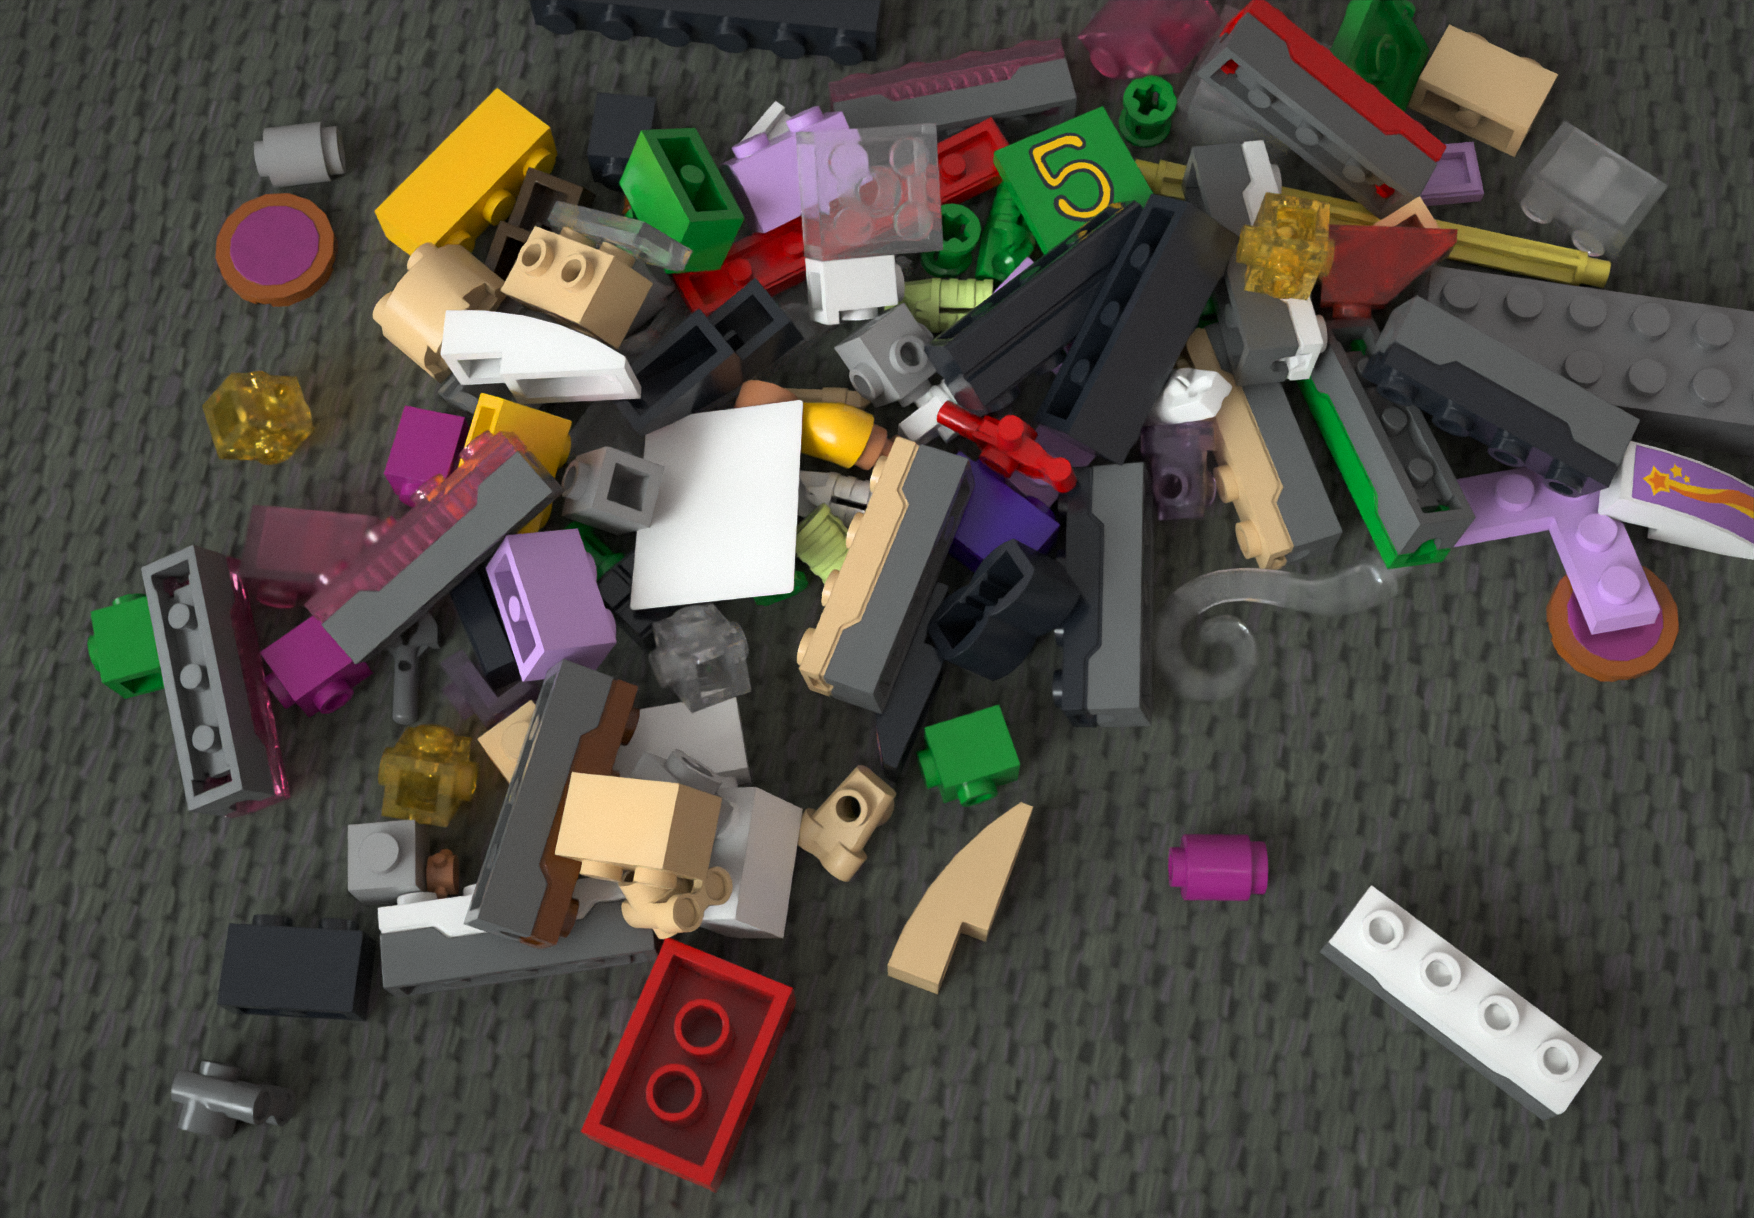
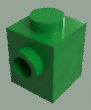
[87,593,165,699]
[916,705,1020,807]

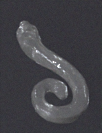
[1152,551,1413,701]

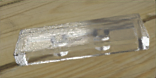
[547,201,693,272]

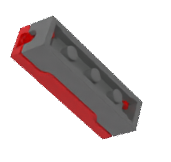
[1196,0,1447,220]

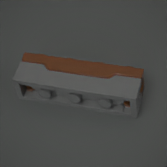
[463,659,640,949]

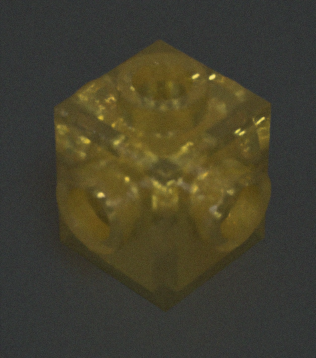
[1236,192,1335,301]
[202,371,315,465]
[378,724,479,827]

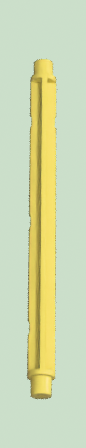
[1135,159,1611,288]

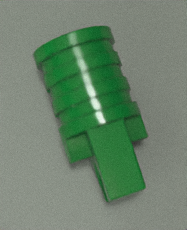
[975,181,1036,289]

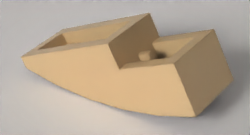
[887,802,1033,994]

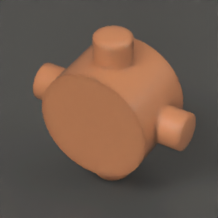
[426,849,459,899]

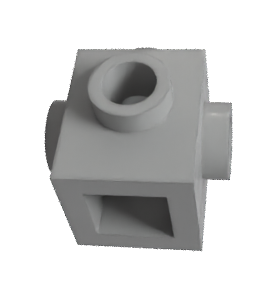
[834,303,937,408]

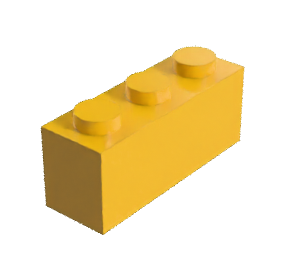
[375,88,558,256]

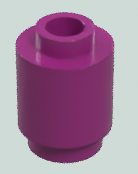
[1168,834,1268,901]

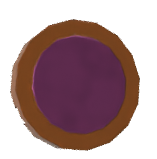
[215,193,338,307]
[1546,565,1679,682]

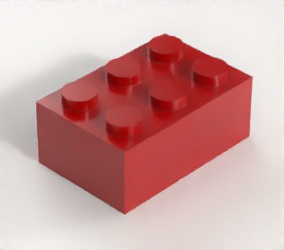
[581,938,797,1193]

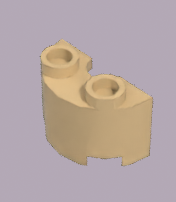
[372,242,507,384]

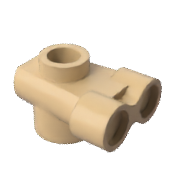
[797,765,896,882]
[618,867,733,939]

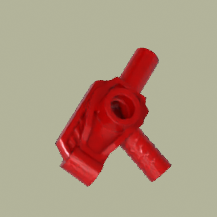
[937,400,1077,493]

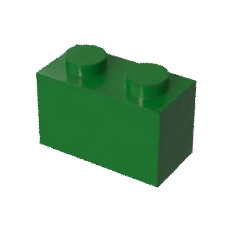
[619,128,744,274]

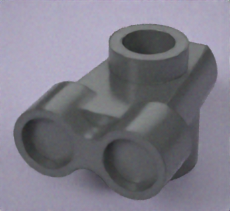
[171,1060,296,1138]

